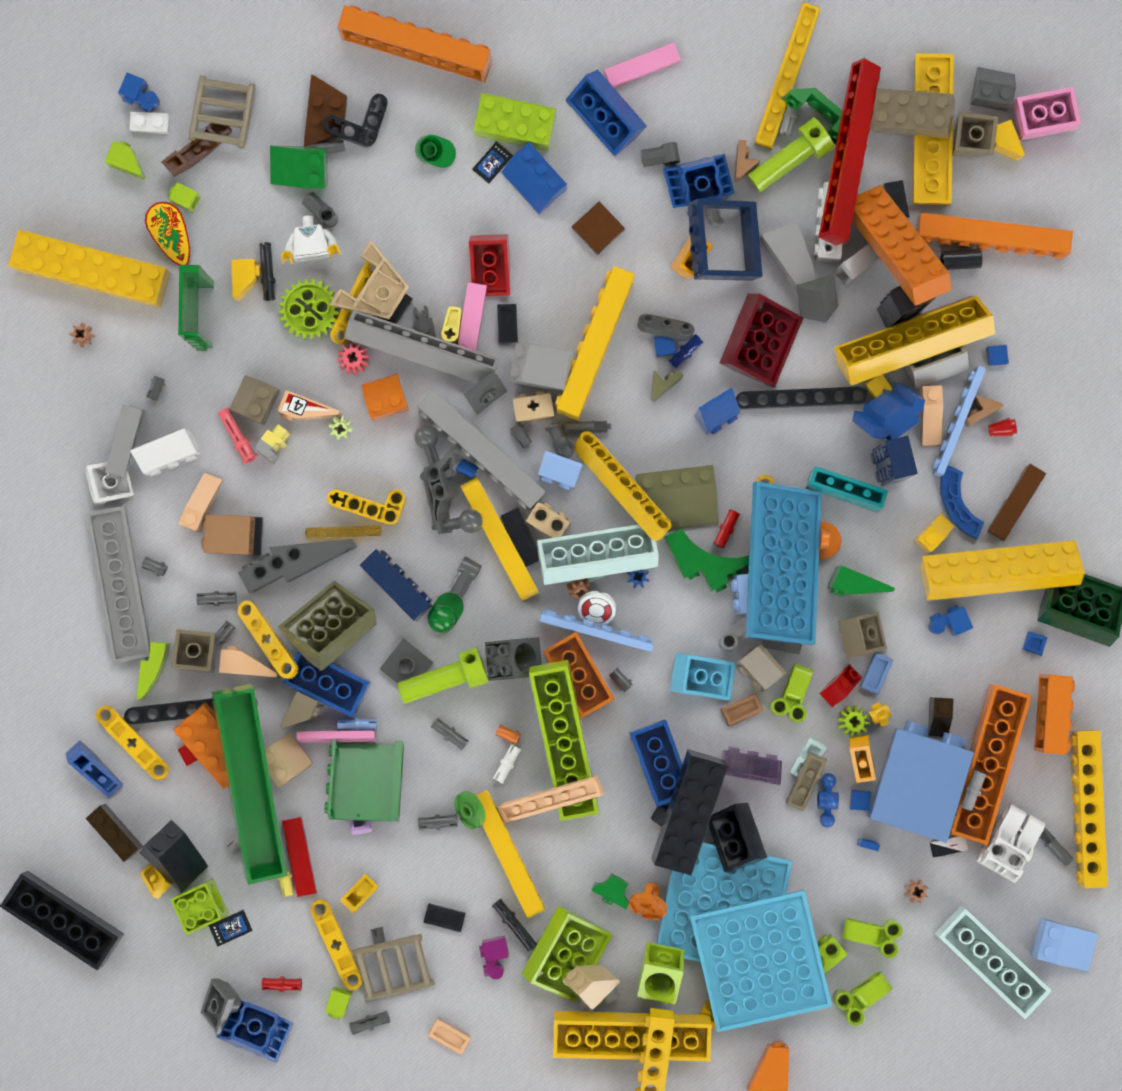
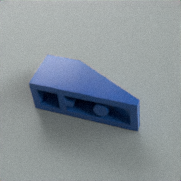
[65,740,123,798]

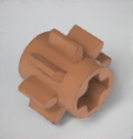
[69,323,95,348]
[566,578,592,599]
[904,879,928,903]

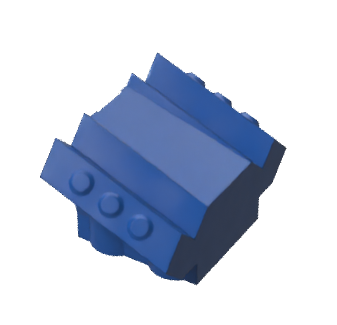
[663,154,735,208]
[852,382,925,440]
[217,1000,293,1063]

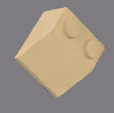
[265,733,314,788]
[563,964,620,1010]

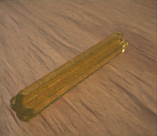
[305,525,382,538]

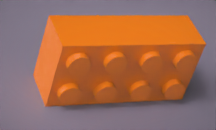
[543,632,615,718]
[1034,674,1075,755]
[173,702,228,789]

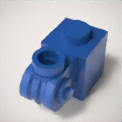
[118,72,160,112]
[928,605,974,636]

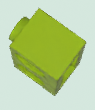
[817,934,848,974]

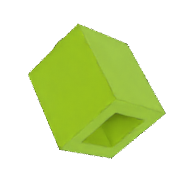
[168,182,201,213]
[325,986,353,1019]

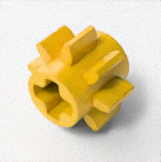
[868,702,892,727]

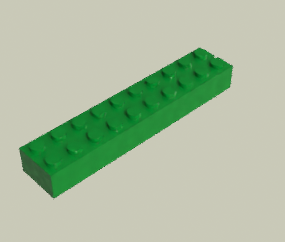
[211,684,287,885]

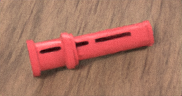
[218,408,258,464]

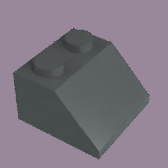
[970,67,1016,112]

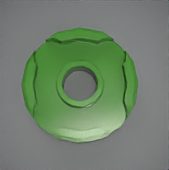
[454,791,485,829]

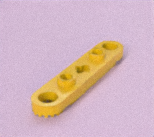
[330,261,373,345]
[238,600,298,679]
[96,705,170,780]
[310,899,363,990]

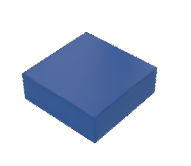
[654,336,676,357]
[986,345,1009,366]
[1022,631,1047,656]
[850,790,871,811]
[857,838,880,852]

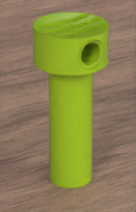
[747,117,835,193]
[397,647,489,704]

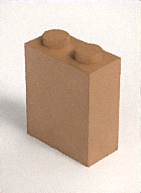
[201,514,255,556]

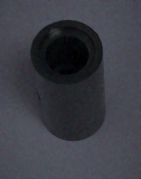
[940,249,983,270]

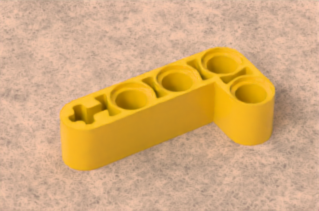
[327,489,406,526]

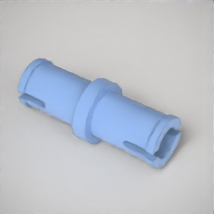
[337,717,377,731]

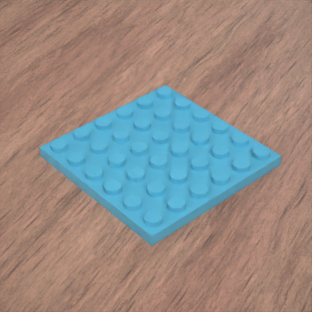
[657,842,792,962]
[690,890,832,1033]

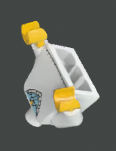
[281,216,341,264]

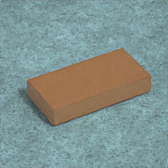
[720,693,764,726]

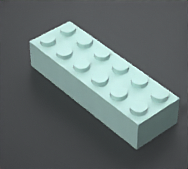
[537,525,659,585]
[934,905,1052,1019]

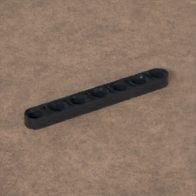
[736,386,867,410]
[124,698,258,724]

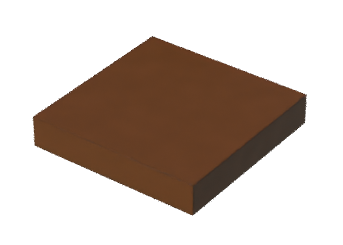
[572,201,625,255]

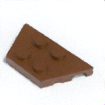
[304,75,348,146]

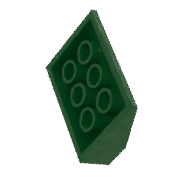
[1037,574,1122,647]

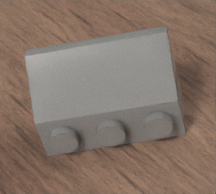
[904,346,970,389]

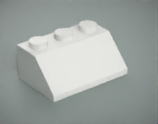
[130,428,200,477]

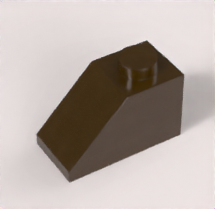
[928,697,954,736]

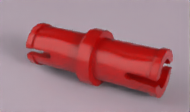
[713,509,740,549]
[261,976,303,992]

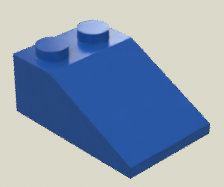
[694,387,740,435]

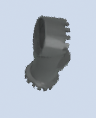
[545,421,575,459]

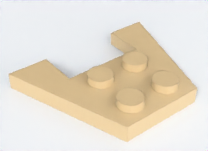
[330,240,409,320]

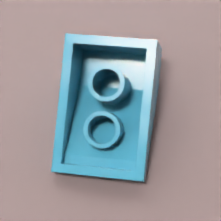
[670,653,736,700]

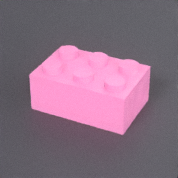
[1012,87,1081,141]

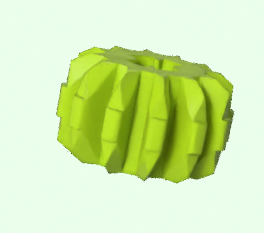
[837,705,870,738]

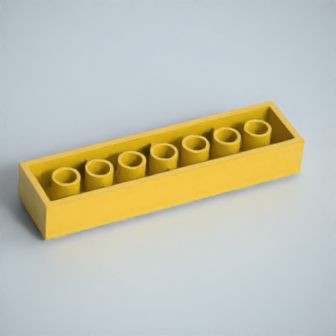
[8,229,170,308]
[555,266,635,421]
[834,296,995,386]
[920,540,1085,601]
[553,1011,712,1061]

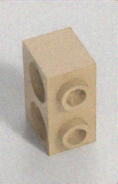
[526,501,570,538]

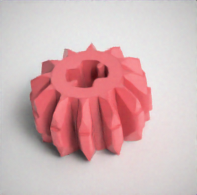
[337,342,370,375]

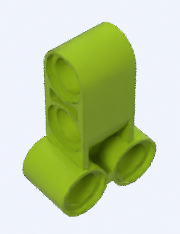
[769,663,813,723]
[842,918,902,958]
[832,971,893,1026]

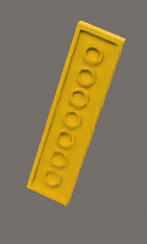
[912,53,954,205]

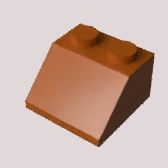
[362,374,409,421]

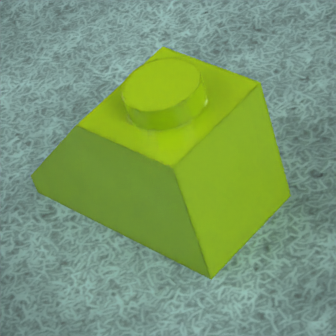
[105,141,145,180]

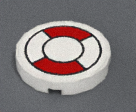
[578,591,616,626]

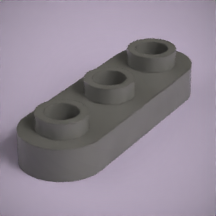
[637,314,695,341]

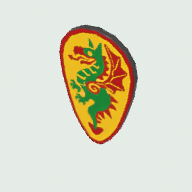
[145,201,190,265]

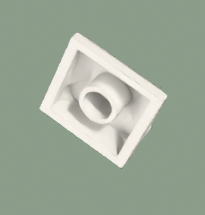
[86,462,134,504]

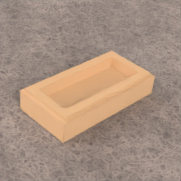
[428,1018,471,1055]

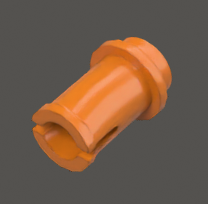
[495,724,521,744]

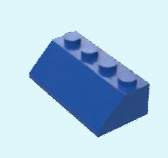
[566,70,647,156]

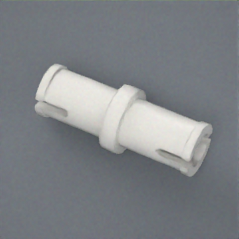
[493,744,521,784]

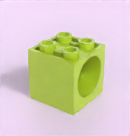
[170,878,229,935]
[637,942,685,1004]

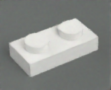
[129,112,170,134]

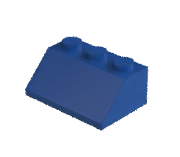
[501,142,567,214]

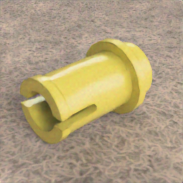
[277,871,294,897]

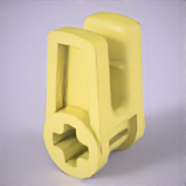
[441,306,462,344]

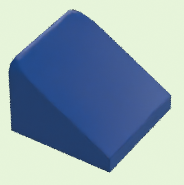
[456,459,479,479]

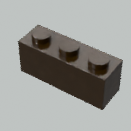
[85,804,143,862]

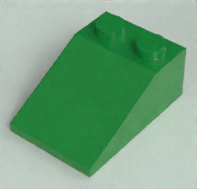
[270,145,328,189]
[827,565,895,597]

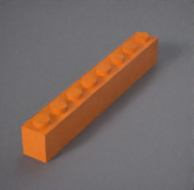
[916,213,1073,259]

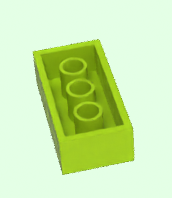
[474,93,556,151]

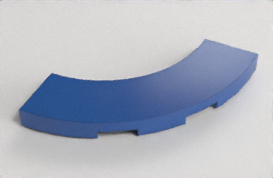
[940,466,984,540]

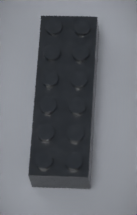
[651,749,728,876]
[0,871,124,971]

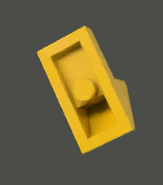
[140,863,171,899]
[340,873,379,914]

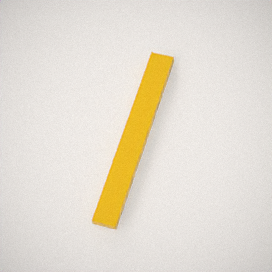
[754,2,821,150]

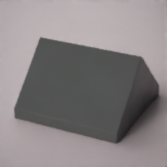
[796,274,838,323]

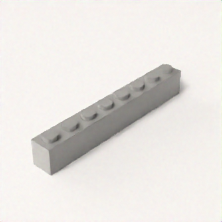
[345,310,499,383]
[417,389,546,510]

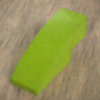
[136,642,170,699]

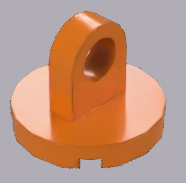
[819,521,842,560]
[629,882,668,920]

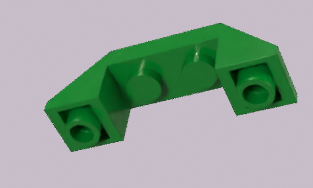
[781,88,842,144]

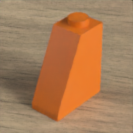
[747,1041,789,1091]

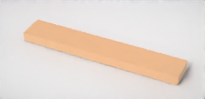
[497,775,605,823]

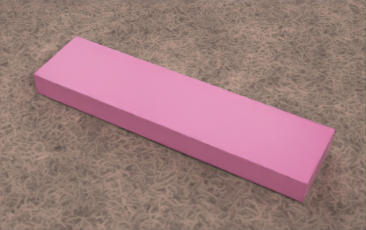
[604,43,681,88]
[458,282,487,351]
[297,730,376,743]

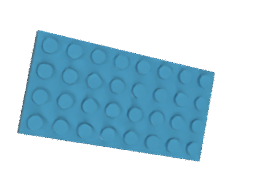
[746,481,822,645]

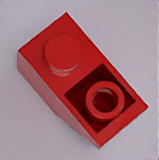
[819,664,862,707]

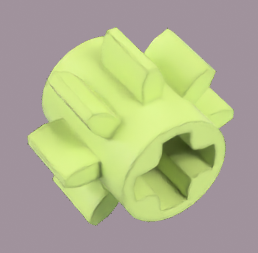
[328,415,353,440]

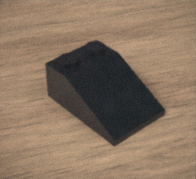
[139,820,208,893]

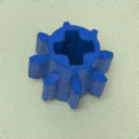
[626,570,650,589]

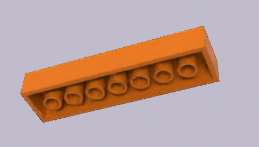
[337,5,492,83]
[852,185,952,306]
[950,684,1032,845]

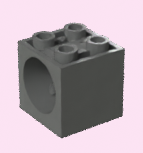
[485,637,542,681]

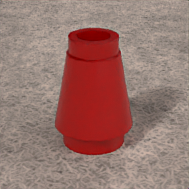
[988,418,1017,436]

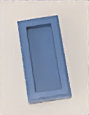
[860,652,893,695]

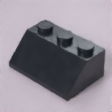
[708,803,768,873]

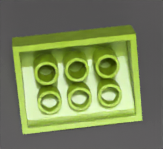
[521,905,613,1003]

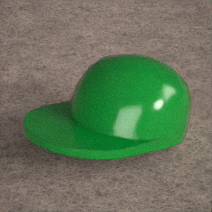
[415,135,456,168]
[427,592,464,633]

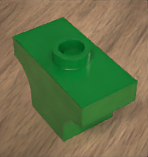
[591,873,629,909]

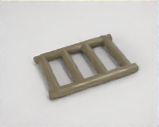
[188,75,256,149]
[352,934,435,1002]

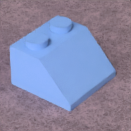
[538,451,582,491]

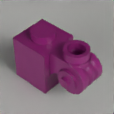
[479,935,509,979]

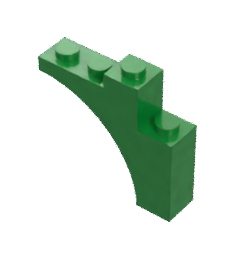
[664,529,749,593]

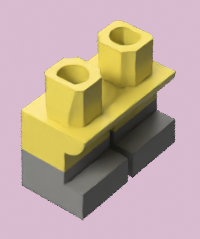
[254,424,290,464]

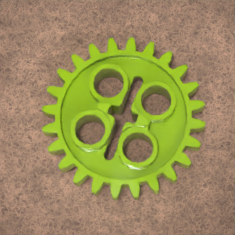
[278,278,340,341]

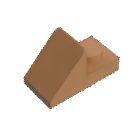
[734,140,760,182]
[964,396,1004,427]

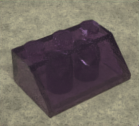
[722,747,782,785]

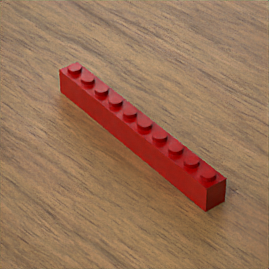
[818,58,881,246]

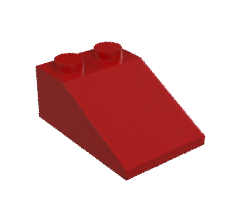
[469,234,510,297]

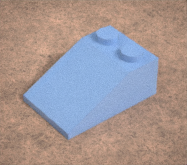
[1031,918,1098,971]

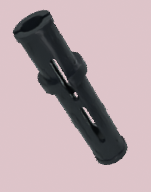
[259,242,276,301]
[492,898,537,952]

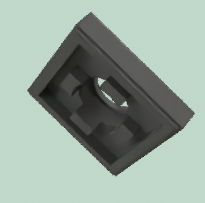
[464,372,507,415]
[380,639,434,683]

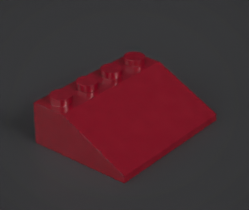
[719,293,803,387]

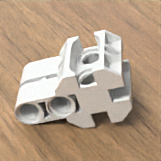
[976,803,1045,883]

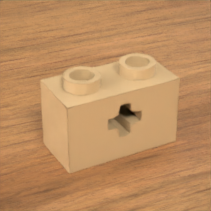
[513,391,554,424]

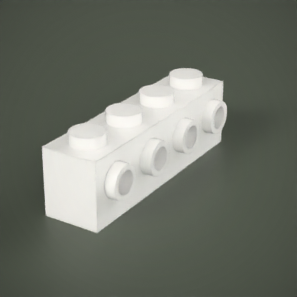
[813,182,842,263]

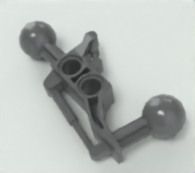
[414,425,483,534]

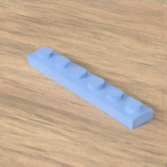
[932,366,986,477]
[540,609,653,652]

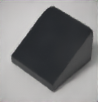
[651,804,668,827]

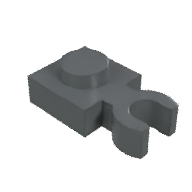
[413,305,436,337]

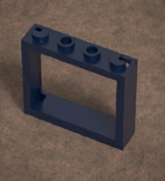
[687,199,763,281]

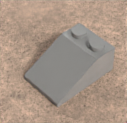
[508,343,573,390]

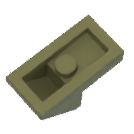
[651,370,684,402]

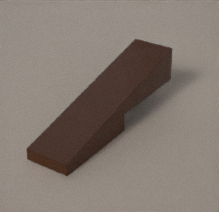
[987,463,1047,541]

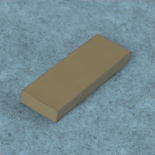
[786,751,827,812]

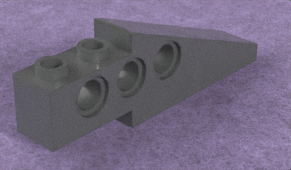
[238,539,357,593]

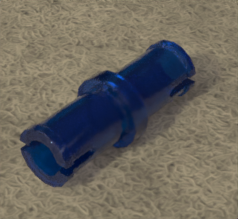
[668,334,704,369]

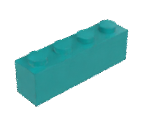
[806,466,888,513]

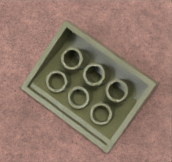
[636,465,719,530]
[278,581,377,671]

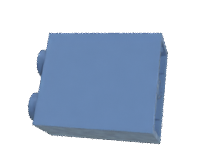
[868,720,974,843]

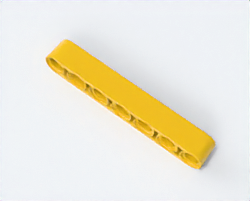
[574,431,671,541]
[460,477,539,602]
[476,790,546,919]

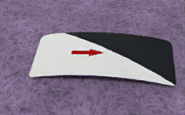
[930,836,968,857]

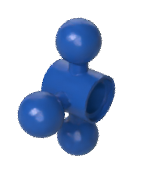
[817,773,839,828]

